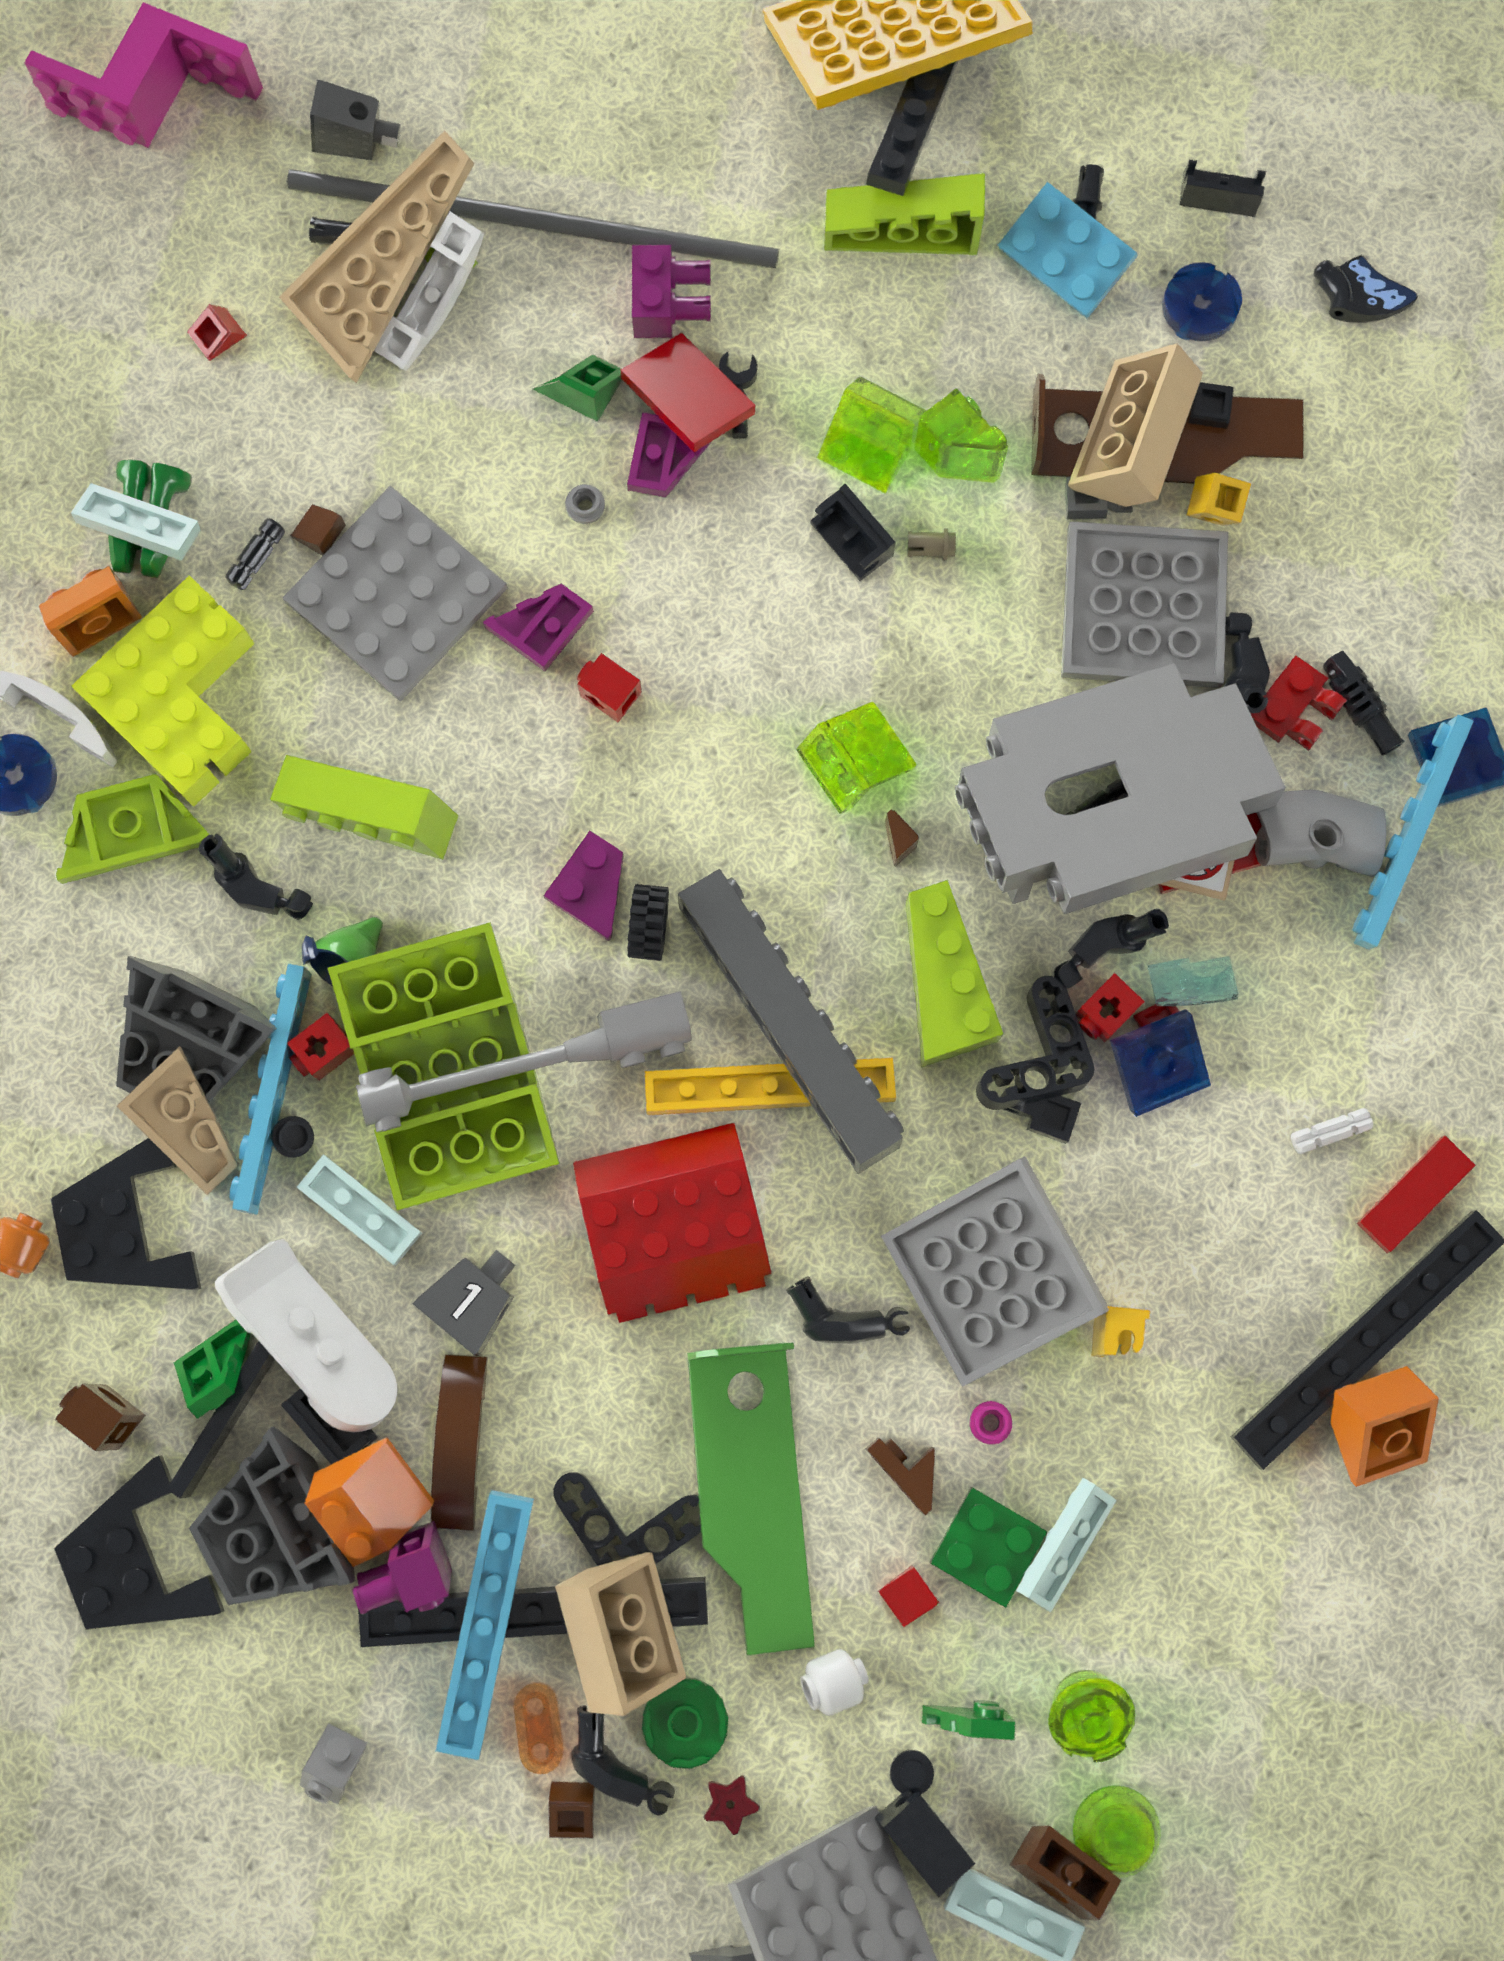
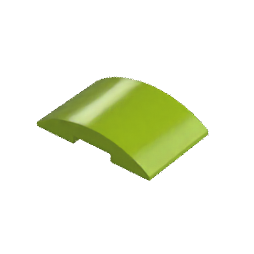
[328,922,560,1211]

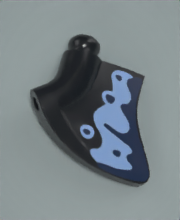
[1313,254,1418,322]

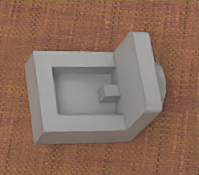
[300,1723,367,1804]

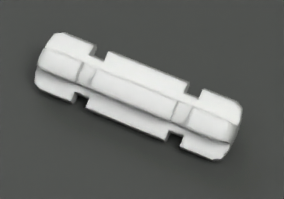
[1291,1108,1373,1154]

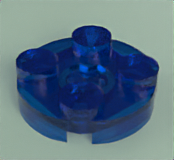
[1162,262,1242,341]
[0,734,57,816]

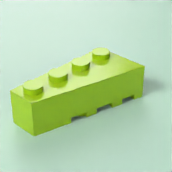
[824,173,985,255]
[270,755,458,860]
[906,880,1003,1068]

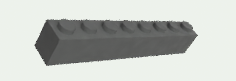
[678,869,904,1174]

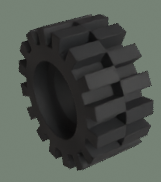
[627,884,669,961]

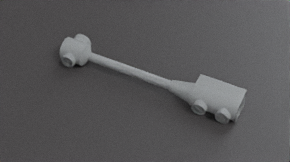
[356,991,692,1132]

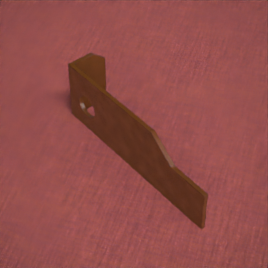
[1031,374,1304,484]

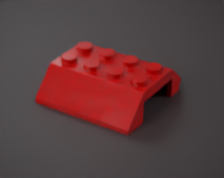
[573,1123,772,1323]

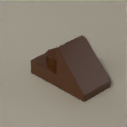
[865,1438,935,1516]

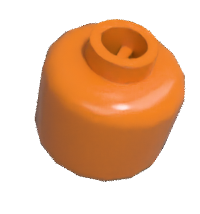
[0,1212,50,1278]

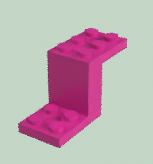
[24,2,263,148]

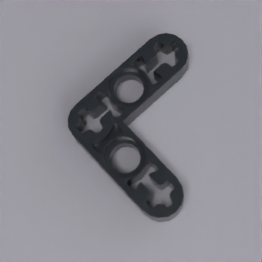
[976,976,1095,1110]
[553,1472,701,1566]

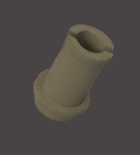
[908,528,956,561]

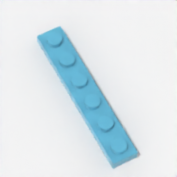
[1352,714,1474,950]
[229,964,312,1215]
[436,1490,534,1760]

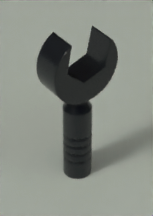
[719,351,758,439]

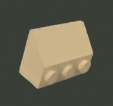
[555,1553,687,1716]

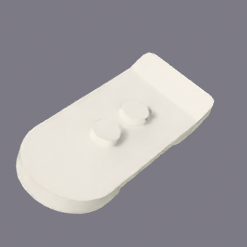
[215,1239,397,1432]

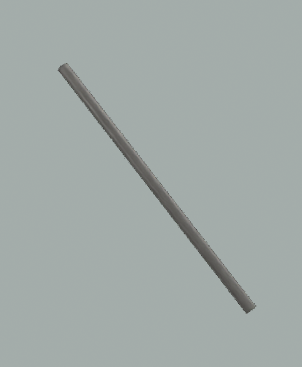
[287,169,779,269]

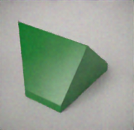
[532,354,622,422]

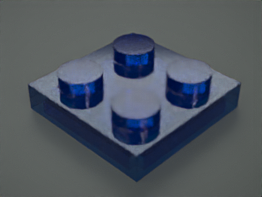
[1408,707,1504,807]
[1110,1009,1211,1117]

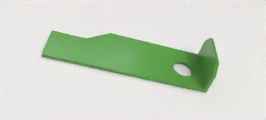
[687,1343,815,1655]

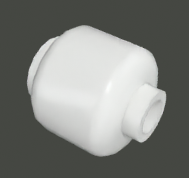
[801,1649,869,1716]

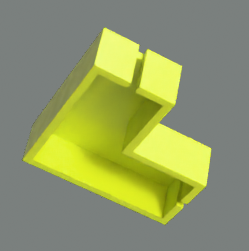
[71,575,255,807]

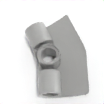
[1255,789,1386,877]

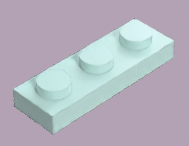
[71,483,201,561]
[297,1154,422,1266]
[1016,1478,1116,1612]
[944,1868,1085,1961]

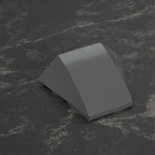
[116,956,277,1102]
[189,1427,355,1605]

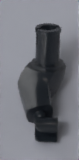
[1224,612,1270,713]
[198,834,313,920]
[1054,909,1169,988]
[786,1276,910,1344]
[570,1705,675,1816]

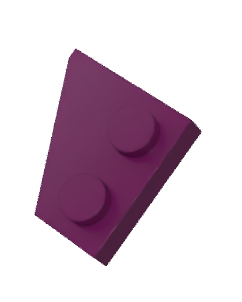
[627,412,711,498]
[483,583,594,672]
[543,831,624,941]

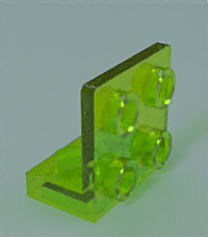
[796,702,916,814]

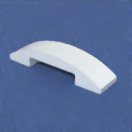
[374,212,484,371]
[0,671,117,767]

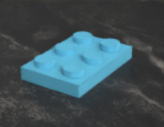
[998,182,1138,318]

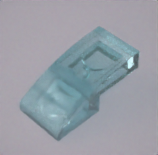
[1148,956,1238,1006]

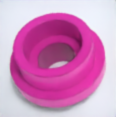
[969,1401,1012,1445]

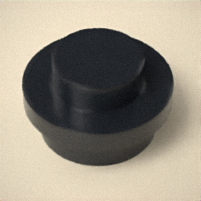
[271,1116,314,1158]
[890,1749,934,1795]

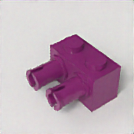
[632,245,711,338]
[353,1521,452,1615]

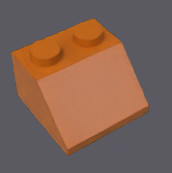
[39,566,142,657]
[1330,1366,1439,1487]
[305,1438,434,1567]

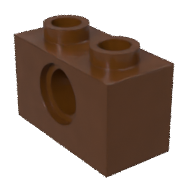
[55,1384,146,1451]
[1010,1825,1122,1920]

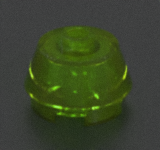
[1048,1670,1135,1763]
[1073,1785,1161,1878]

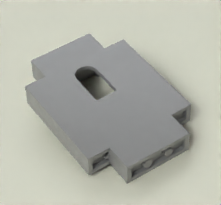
[955,663,1286,914]

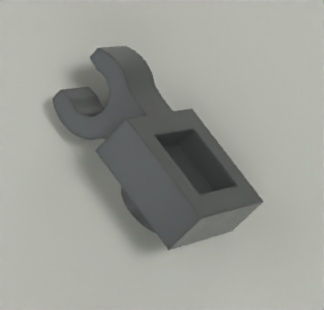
[1065,477,1133,519]

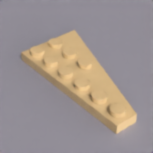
[279,131,475,383]

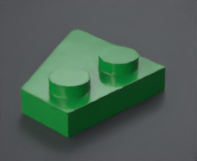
[173,1319,251,1419]
[922,1700,1016,1740]

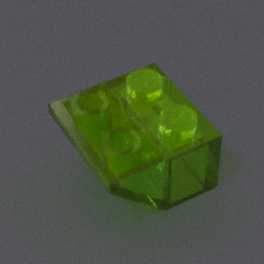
[817,376,929,493]
[914,388,1008,483]

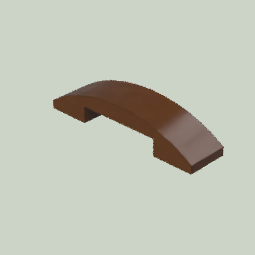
[431,1355,488,1530]

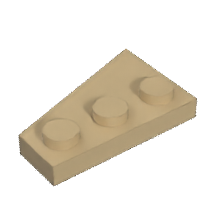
[117,1046,239,1195]

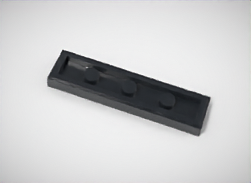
[167,1341,275,1498]

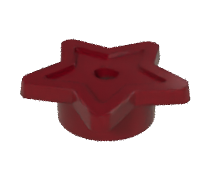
[704,1775,760,1835]

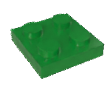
[929,1487,1047,1608]

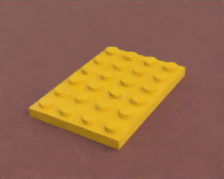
[763,0,1032,110]

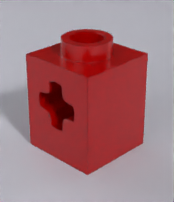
[577,653,642,723]
[1076,973,1145,1042]
[287,1013,354,1081]

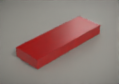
[1356,1135,1476,1253]

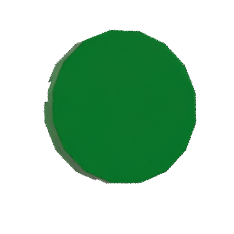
[642,1678,728,1769]

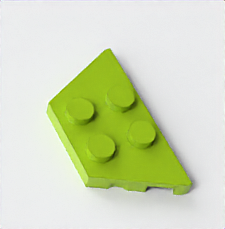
[56,774,210,884]

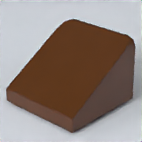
[290,504,346,556]
[885,809,919,867]
[548,1782,595,1838]

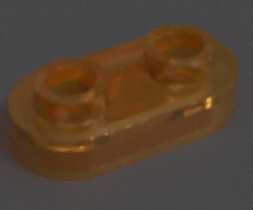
[514,1682,564,1774]

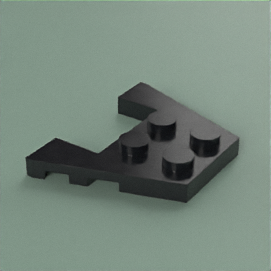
[51,1138,201,1290]
[54,1455,225,1630]

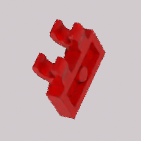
[1250,655,1347,751]

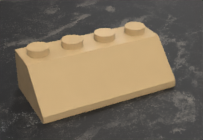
[1068,343,1203,507]

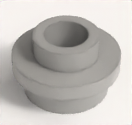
[565,484,605,524]

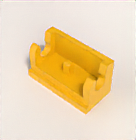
[1091,1306,1150,1357]

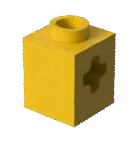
[1186,473,1251,526]

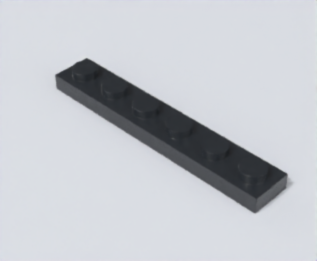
[866,60,959,196]

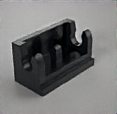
[1179,159,1266,217]
[811,483,896,581]
[281,1389,379,1464]
[875,1789,975,1897]

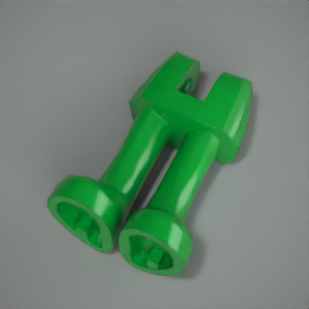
[108,459,192,578]

